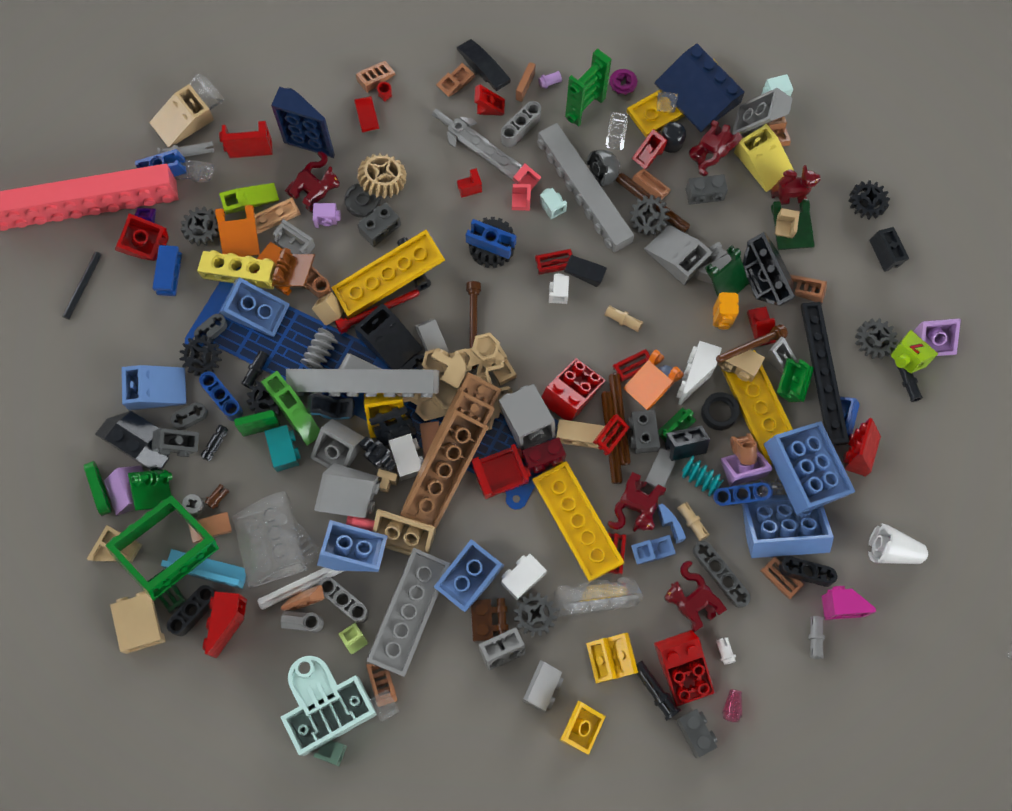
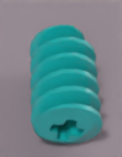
[681,456,725,497]

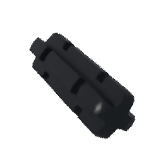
[201,425,228,461]

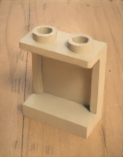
[110,591,166,654]

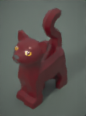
[689,120,743,176]
[285,151,340,213]
[771,165,821,205]
[608,472,666,532]
[664,561,727,632]

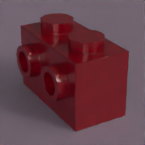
[522,437,566,473]

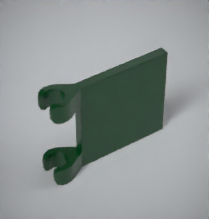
[771,199,815,250]
[705,245,749,297]

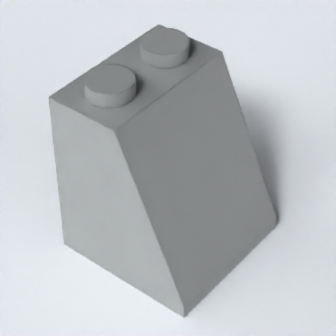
[499,384,556,451]
[314,463,380,518]

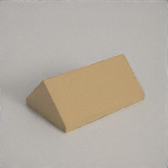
[372,509,436,556]

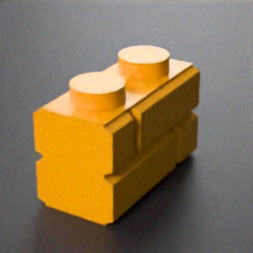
[713,292,739,330]

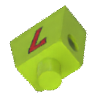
[891,330,938,373]

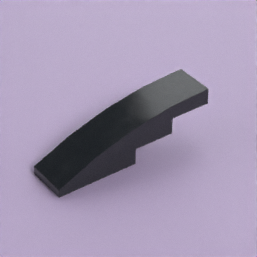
[457,39,511,91]

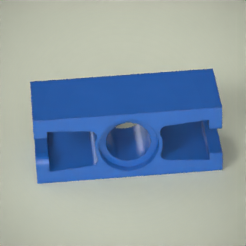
[135,149,186,177]
[465,219,516,259]
[152,245,182,296]

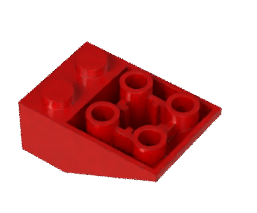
[541,358,606,421]
[842,418,881,477]
[203,591,247,658]
[654,630,715,707]

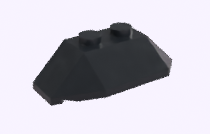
[743,232,796,306]
[95,411,169,471]

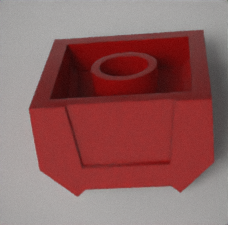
[115,213,169,261]

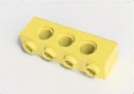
[197,250,276,289]

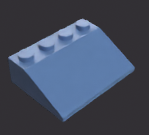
[764,421,856,515]
[741,494,834,558]

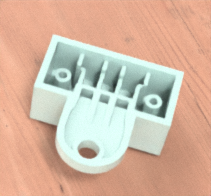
[280,656,378,756]

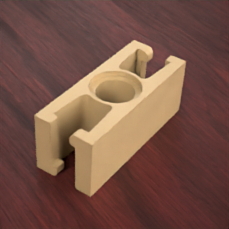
[556,419,606,449]

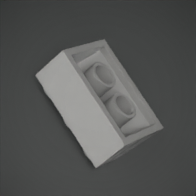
[732,88,793,135]

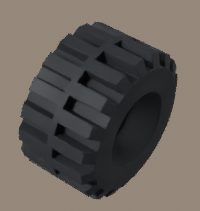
[469,217,515,268]

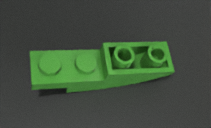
[261,371,320,446]

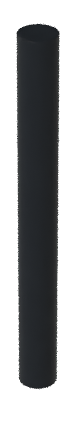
[62,252,102,320]

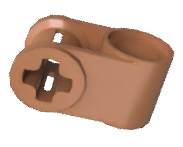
[304,266,332,298]
[730,433,758,465]

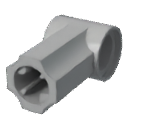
[281,611,324,633]

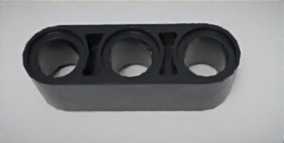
[167,585,217,636]

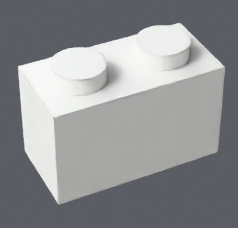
[389,433,424,481]
[501,554,547,601]

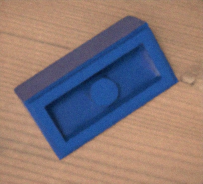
[840,397,860,438]

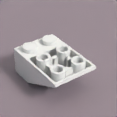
[676,341,722,405]

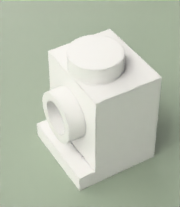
[549,273,569,304]

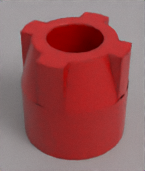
[377,82,392,102]

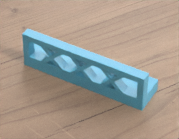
[161,549,248,589]

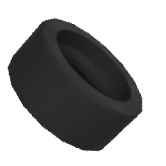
[701,392,739,431]

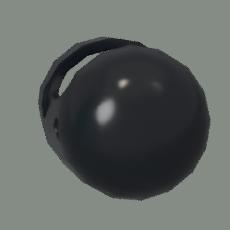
[659,122,686,153]

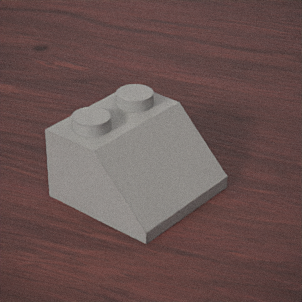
[310,419,365,468]
[523,660,564,712]

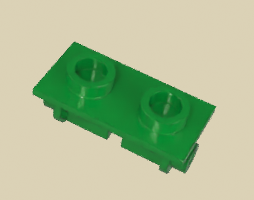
[658,407,697,442]

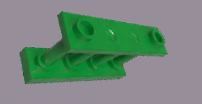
[565,48,612,127]

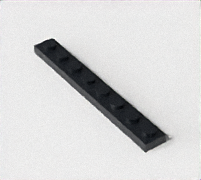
[801,302,849,446]

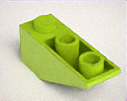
[219,183,279,215]

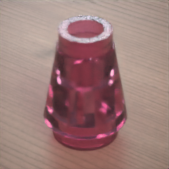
[722,689,742,722]

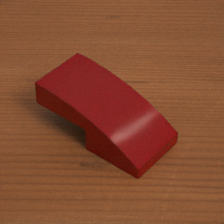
[354,96,379,132]

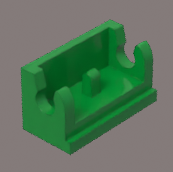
[777,359,814,402]

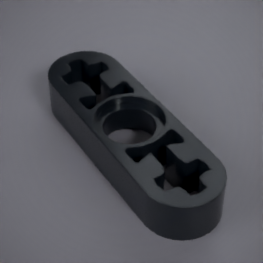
[779,557,837,587]

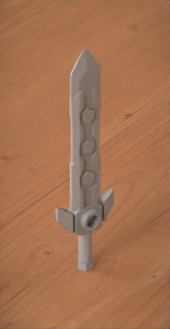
[432,109,522,179]

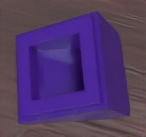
[135,208,156,223]

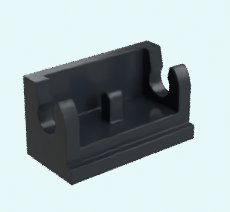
[869,227,909,272]
[665,425,710,461]

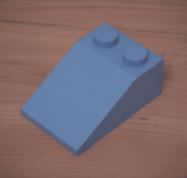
[219,277,290,337]
[317,520,388,572]
[434,539,505,612]

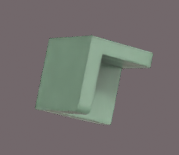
[313,741,347,766]

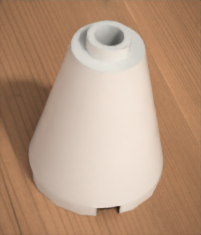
[868,523,928,564]

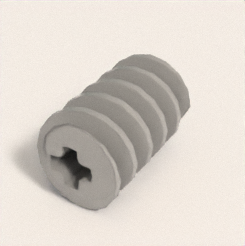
[300,328,338,369]

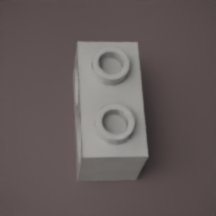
[479,628,526,671]

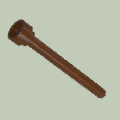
[466,281,481,369]
[716,324,788,363]

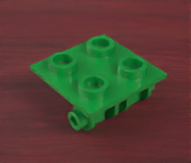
[128,470,172,511]

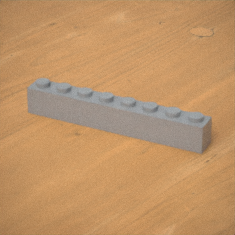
[537,123,634,253]
[286,369,439,397]

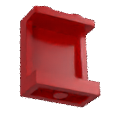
[219,121,273,158]
[471,444,531,499]

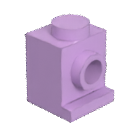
[313,203,341,228]

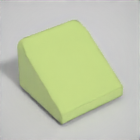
[339,623,368,654]

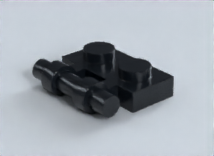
[369,406,417,446]

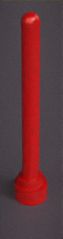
[335,289,419,334]

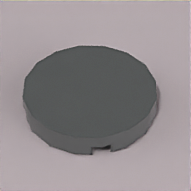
[344,184,381,218]

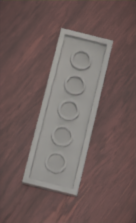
[366,548,450,677]

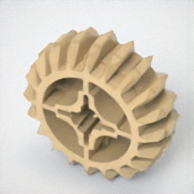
[357,153,407,199]

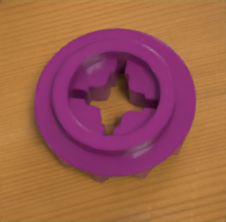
[609,69,638,96]

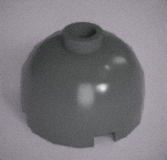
[587,150,620,186]

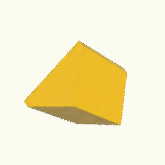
[559,701,606,755]

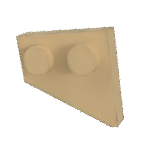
[87,525,143,562]

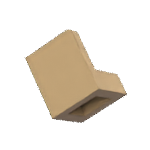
[775,208,800,238]
[312,292,344,325]

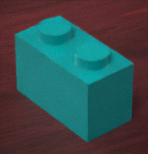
[264,425,301,472]

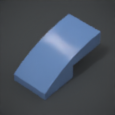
[656,504,686,544]
[631,535,676,565]

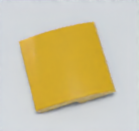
[586,633,638,683]

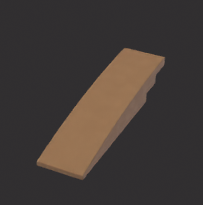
[400,372,502,530]

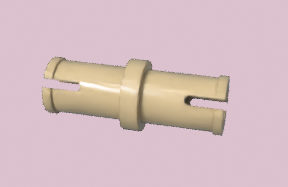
[605,305,643,332]
[677,502,710,541]

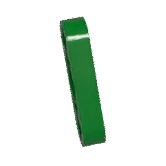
[84,461,112,516]

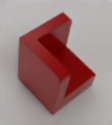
[457,168,482,198]

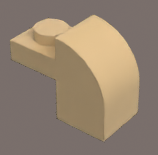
[431,349,466,390]

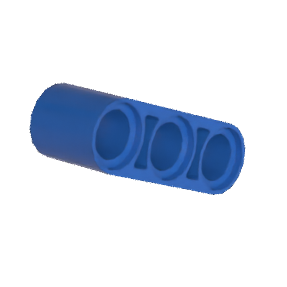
[199,371,243,421]
[713,482,773,506]

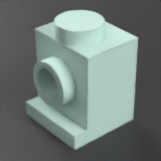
[540,188,567,219]

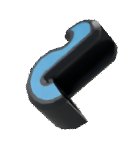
[307,394,355,420]

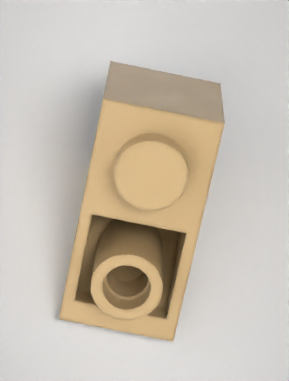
[717,350,765,382]

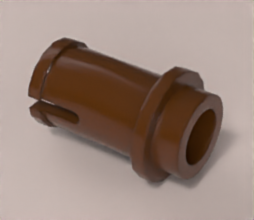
[204,484,229,509]

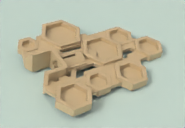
[395,332,513,431]

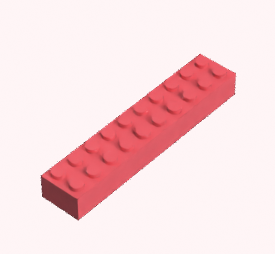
[0,163,179,231]

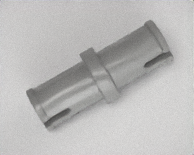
[808,616,825,659]

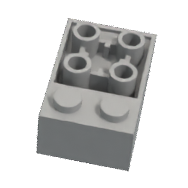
[644,225,713,285]

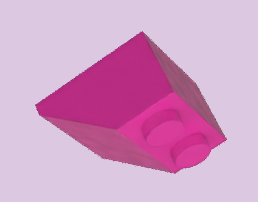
[821,586,876,620]

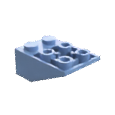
[122,365,187,411]

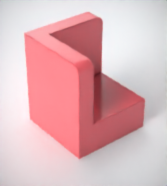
[512,163,541,190]
[512,184,531,211]

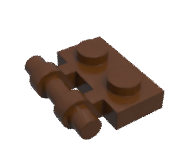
[471,598,509,642]

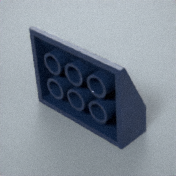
[654,43,745,132]
[271,86,335,158]

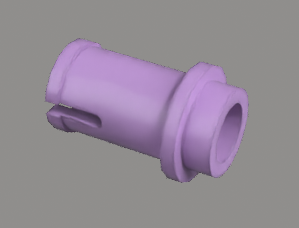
[538,71,562,89]

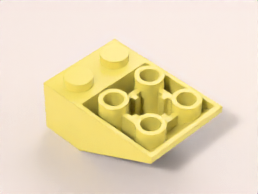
[734,124,794,192]

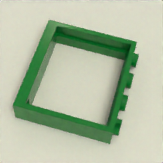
[105,495,219,601]

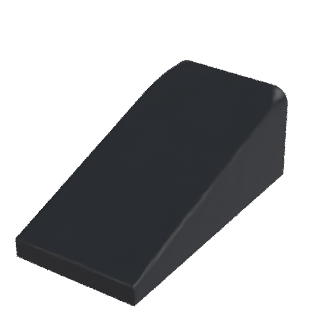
[564,255,607,287]

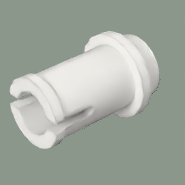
[716,637,736,665]

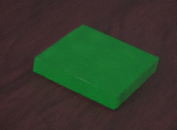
[234,410,280,437]

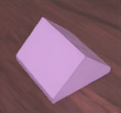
[913,319,961,356]
[721,449,772,487]
[104,465,144,516]

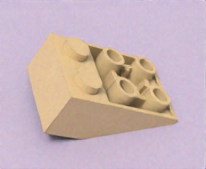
[149,84,214,148]

